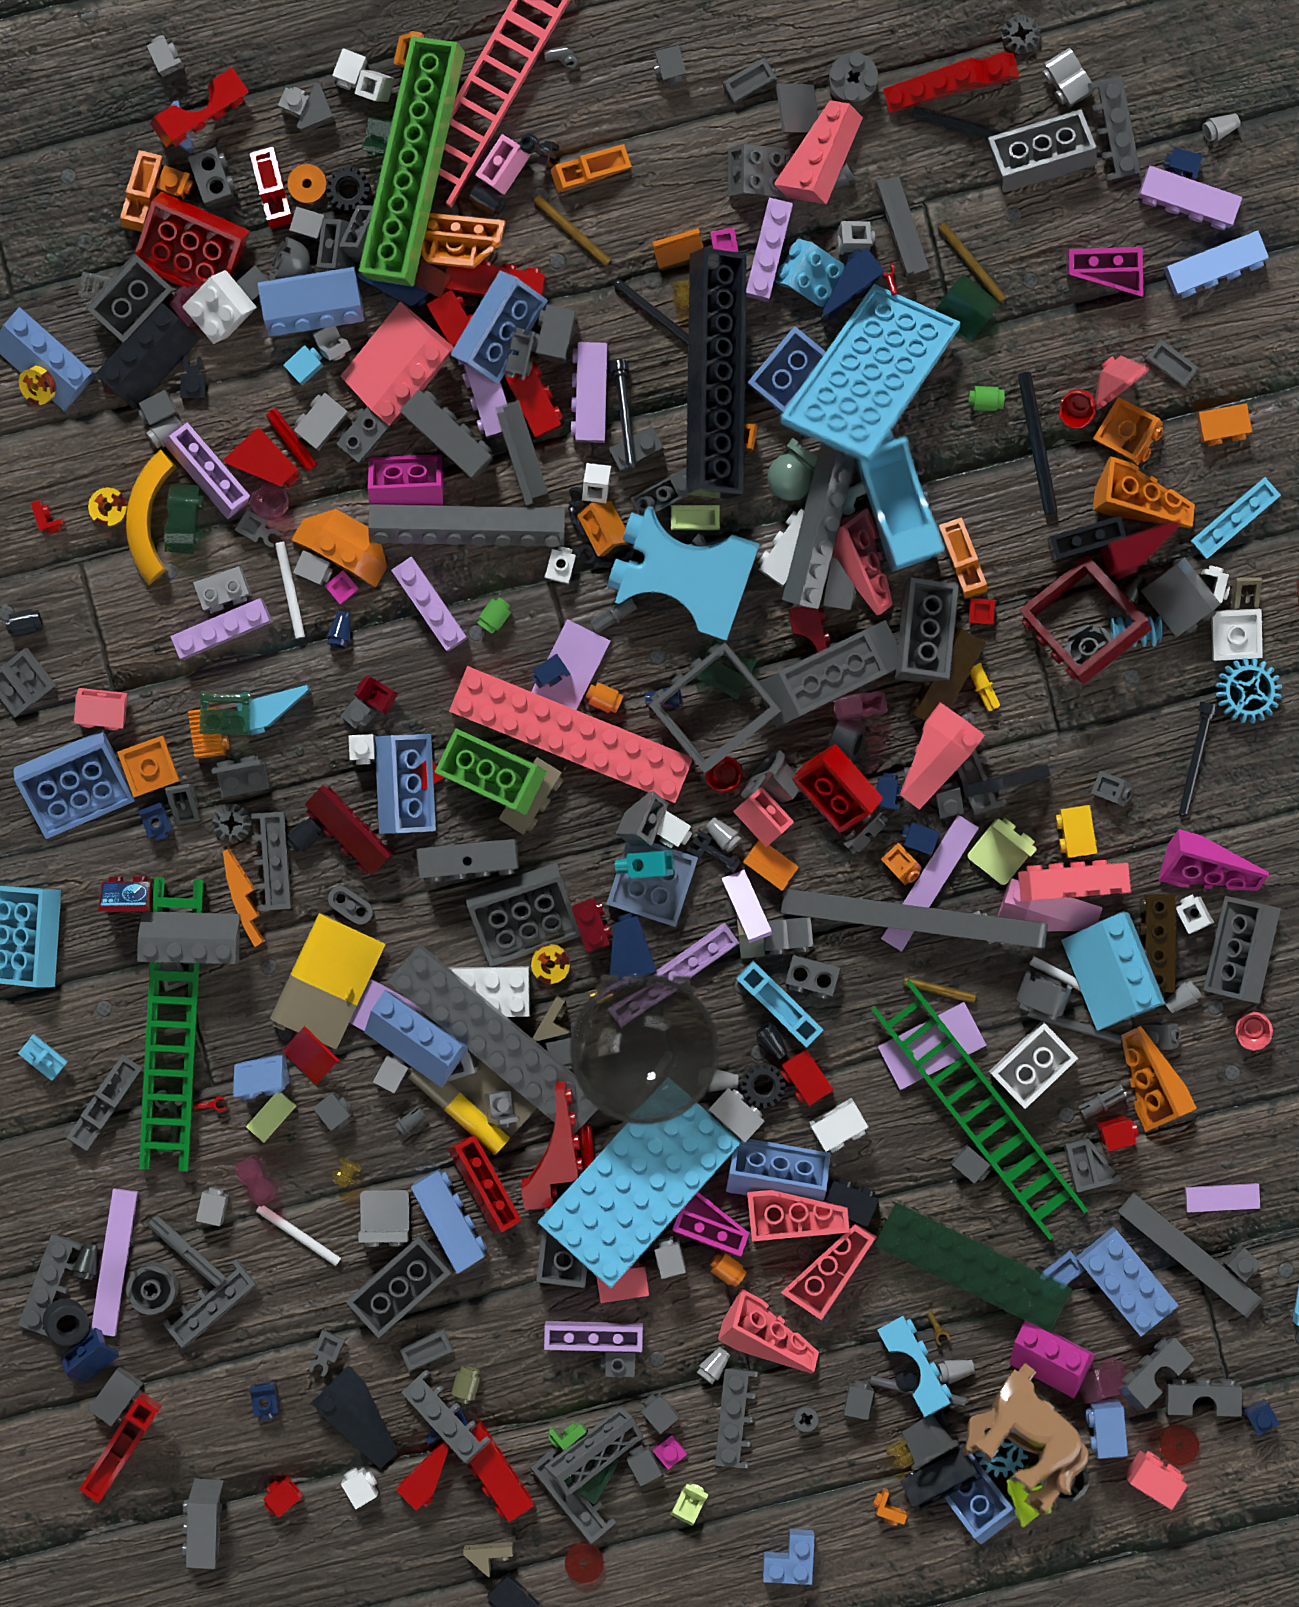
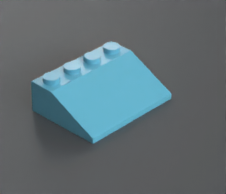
[0,886,61,987]
[1061,912,1165,1031]

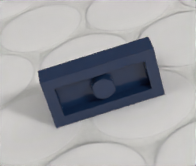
[60,1328,119,1383]

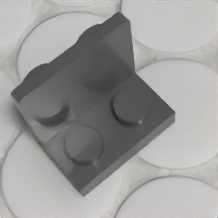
[728,144,785,198]
[212,756,270,798]

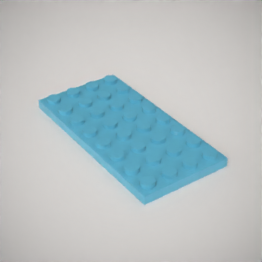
[780,284,960,463]
[538,1078,741,1289]

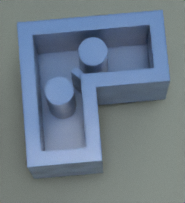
[1085,1399,1128,1459]
[763,1529,814,1585]

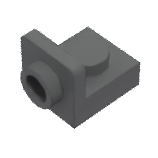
[1091,771,1133,806]
[485,1090,519,1128]

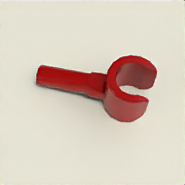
[881,264,897,296]
[193,1096,227,1111]

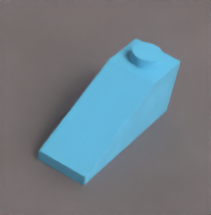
[236,685,311,736]

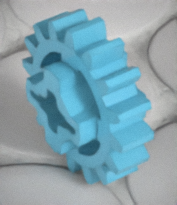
[975,1431,1028,1477]

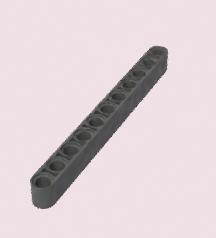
[781,889,1048,948]

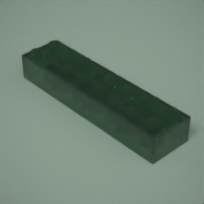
[874,1199,1072,1333]

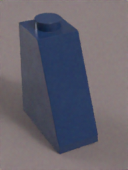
[357,272,432,309]
[609,913,657,987]

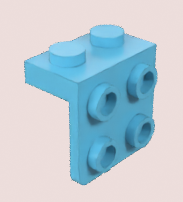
[774,239,845,307]

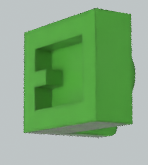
[549,1421,587,1450]

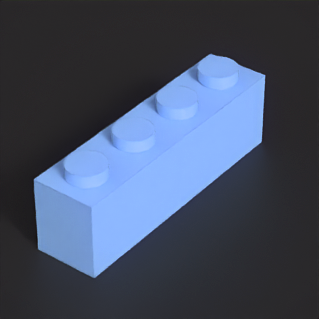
[1164,231,1269,298]

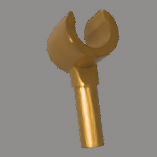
[926,1311,950,1345]

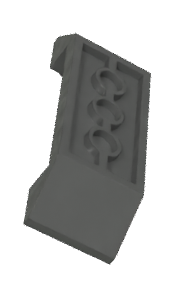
[759,620,898,728]

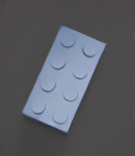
[1076,1227,1179,1336]

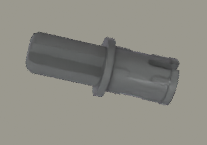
[590,597,637,633]
[1079,1085,1127,1120]

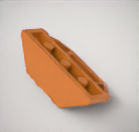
[421,213,506,268]
[291,509,388,588]

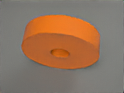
[288,164,327,204]

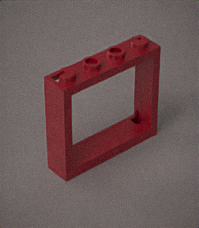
[1019,555,1152,685]

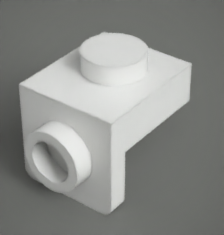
[1201,566,1230,604]

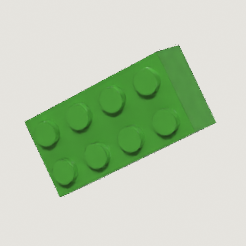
[435,728,547,815]

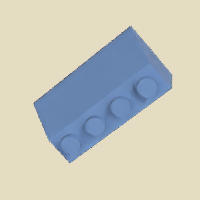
[258,267,364,337]
[450,270,548,384]
[0,307,97,411]
[375,734,436,834]
[364,991,468,1087]
[726,1139,831,1202]
[411,1169,487,1274]

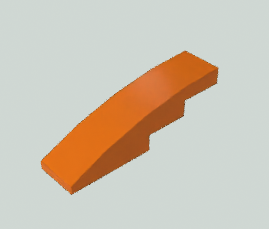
[223,849,265,947]

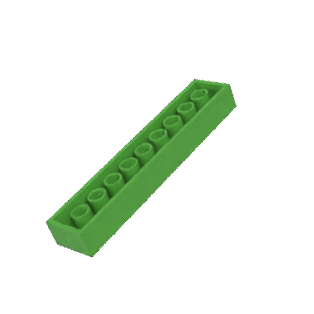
[359,36,465,287]

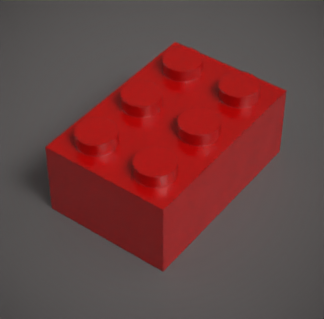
[792,744,883,833]

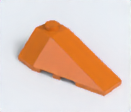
[1092,457,1195,528]
[1121,1026,1197,1132]

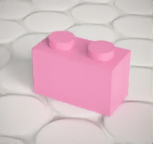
[476,134,531,195]

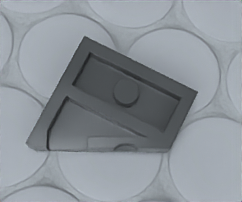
[1064,1139,1121,1192]

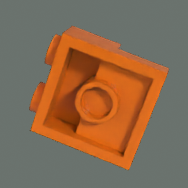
[1093,397,1164,466]

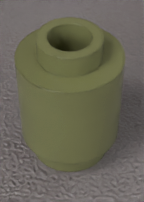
[451,1366,481,1404]

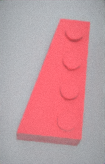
[774,101,863,204]
[1018,860,1131,901]

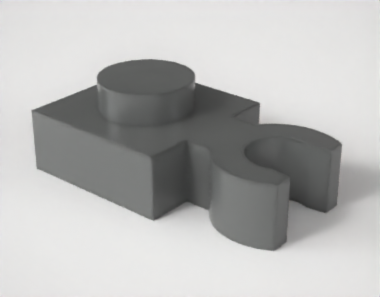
[235,509,281,547]
[309,1330,345,1377]

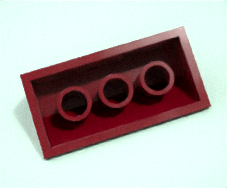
[304,784,395,875]

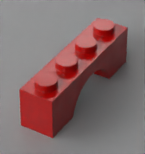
[150,67,249,148]

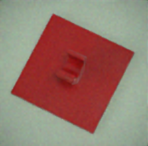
[282,1026,339,1085]

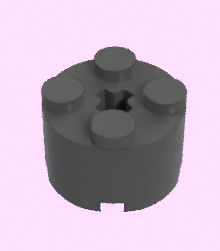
[828,52,878,107]
[1016,971,1072,1020]
[126,1262,179,1315]

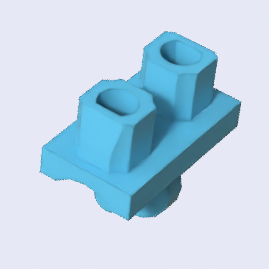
[18,1034,68,1081]

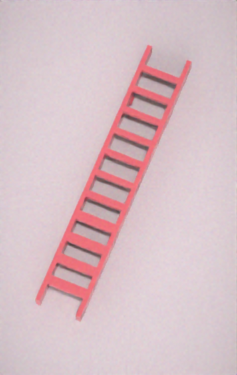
[438,0,570,208]

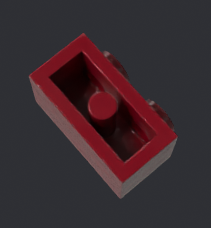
[571,898,613,952]

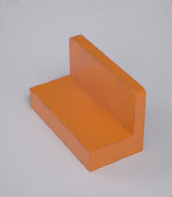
[652,228,703,270]
[577,501,629,557]
[743,840,798,891]

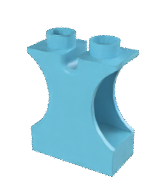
[855,430,944,572]
[607,506,759,640]

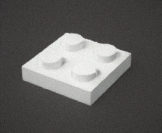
[1211,608,1263,661]

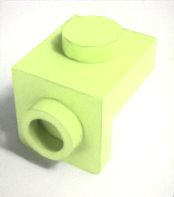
[670,1484,708,1526]

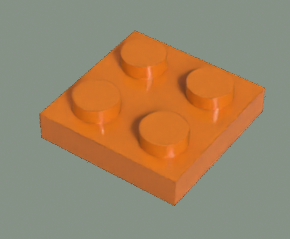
[117,735,180,798]

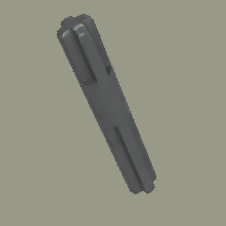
[148,1216,226,1287]

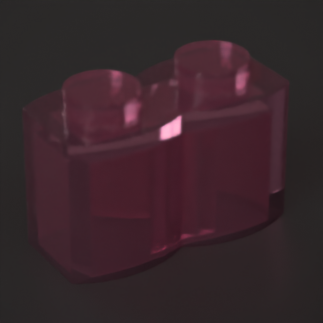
[834,691,888,721]
[235,1154,279,1207]
[1079,1357,1127,1404]

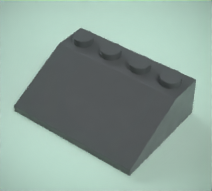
[465,862,581,967]

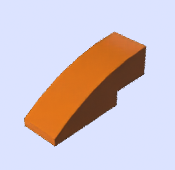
[550,144,632,193]
[120,150,163,232]
[939,517,988,599]

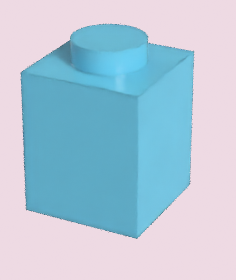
[284,345,323,386]

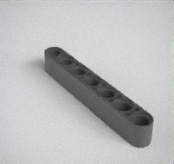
[1118,1193,1263,1318]

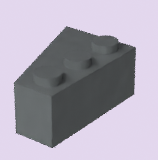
[182,1479,224,1569]

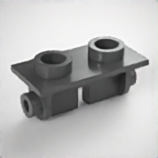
[505,328,537,380]
[839,808,888,854]

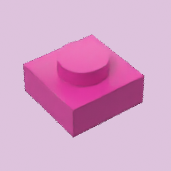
[710,228,739,253]
[325,570,359,605]
[653,1434,687,1470]

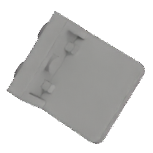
[359,1190,410,1247]

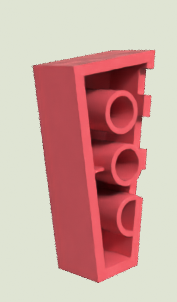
[781,1223,877,1320]

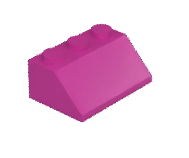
[368,454,444,506]
[1009,1320,1096,1398]

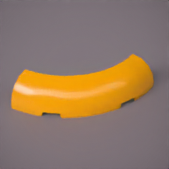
[126,449,177,585]

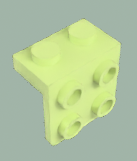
[968,818,1036,885]

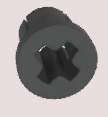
[794,1406,818,1432]

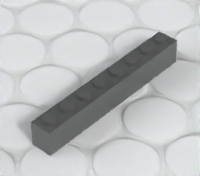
[782,442,856,609]
[368,504,565,547]

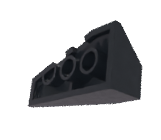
[311,1365,398,1469]

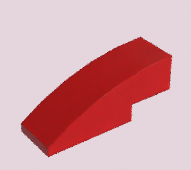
[250,147,293,229]

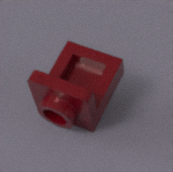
[355,675,399,714]

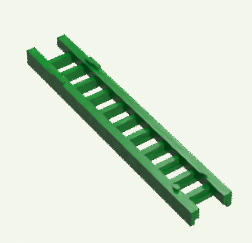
[139,877,204,1172]

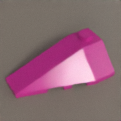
[1159,829,1269,891]

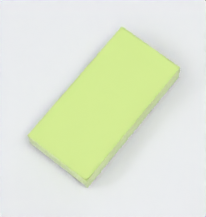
[671,505,720,530]
[246,1092,297,1142]

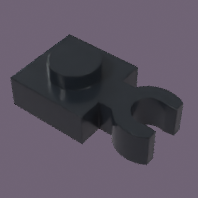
[180,357,206,399]

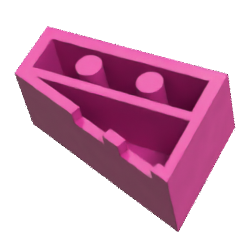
[1066,247,1143,297]
[671,1192,749,1257]

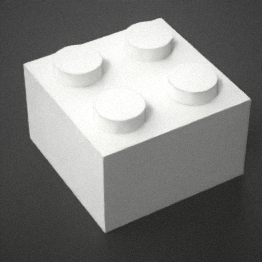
[182,270,257,344]
[810,1098,868,1152]

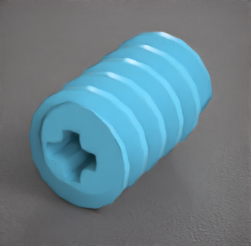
[1110,616,1162,647]

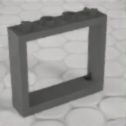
[649,642,782,773]

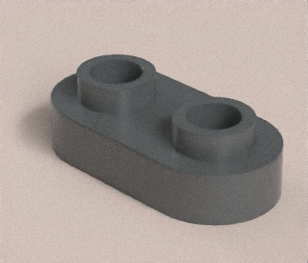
[328,886,373,924]

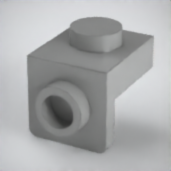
[313,326,351,361]

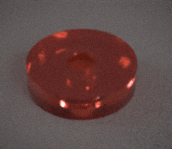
[1159,1425,1199,1465]
[565,1542,604,1583]

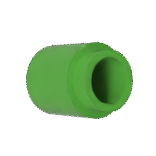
[969,386,1005,411]
[477,597,512,634]

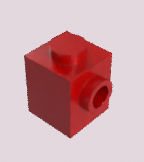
[263,1476,303,1517]

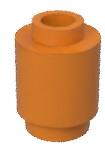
[585,682,623,713]
[709,1252,747,1287]

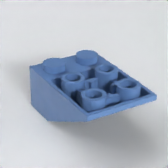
[233,1054,290,1100]

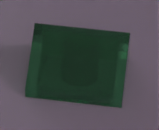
[934,274,1001,342]

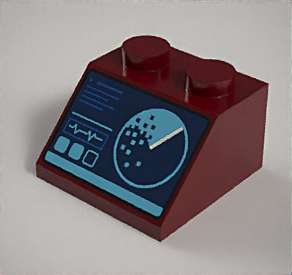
[98,876,154,912]

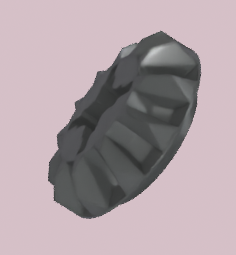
[1002,15,1041,54]
[212,804,252,843]

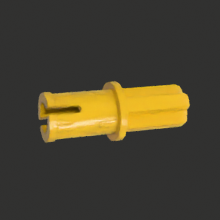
[969,663,1000,711]

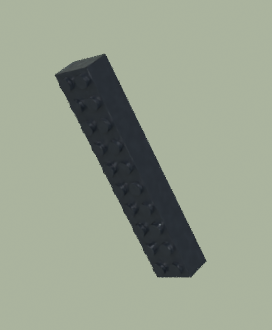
[686,247,747,499]

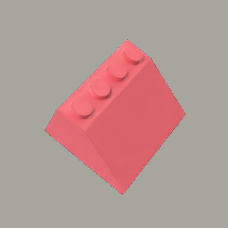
[341,302,454,426]

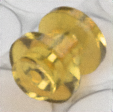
[670,280,689,308]
[331,1157,362,1188]
[885,1438,914,1469]

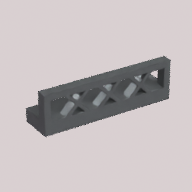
[875,176,929,278]
[495,400,548,505]
[544,1407,643,1497]

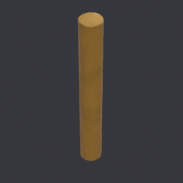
[903,977,976,1003]

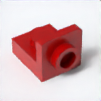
[30,500,65,535]

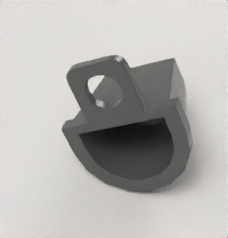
[741,750,800,805]
[902,1415,960,1470]

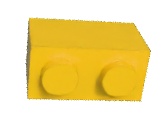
[1055,805,1097,858]

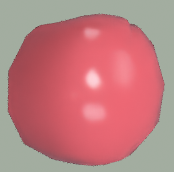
[1235,1012,1273,1051]

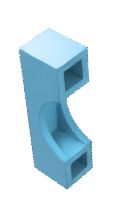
[736,961,823,1048]
[878,1316,953,1418]

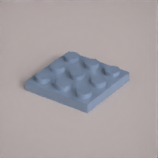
[607,842,698,927]

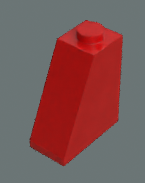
[223,427,300,488]

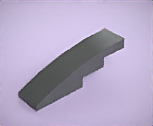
[66,1055,142,1153]

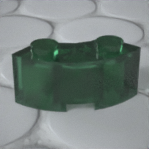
[164,483,204,554]

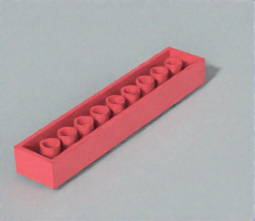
[449,666,693,803]

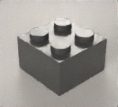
[535,305,577,364]

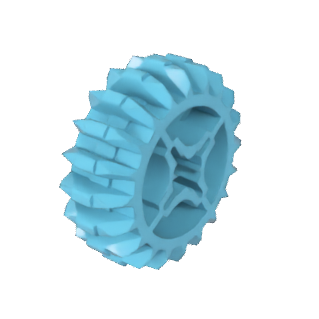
[1215,658,1282,724]

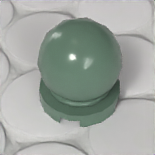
[767,438,817,501]

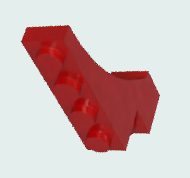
[883,52,1020,113]
[521,1081,583,1210]
[79,1392,163,1503]

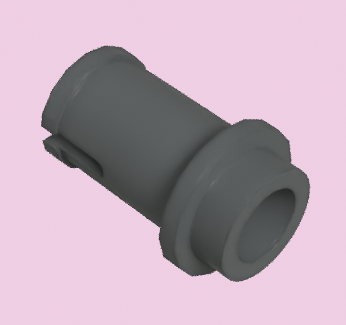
[395,1105,427,1135]

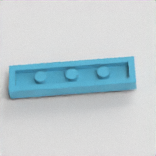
[1190,477,1281,559]

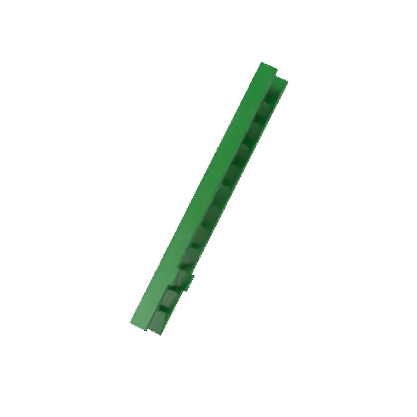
[871,979,1088,1240]

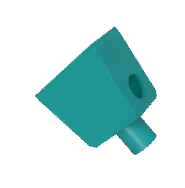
[615,850,674,878]

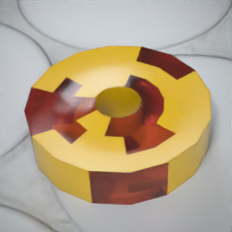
[18,365,56,405]
[88,487,128,527]
[531,944,570,984]

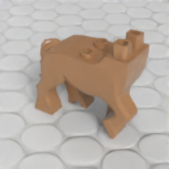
[963,1363,1089,1516]

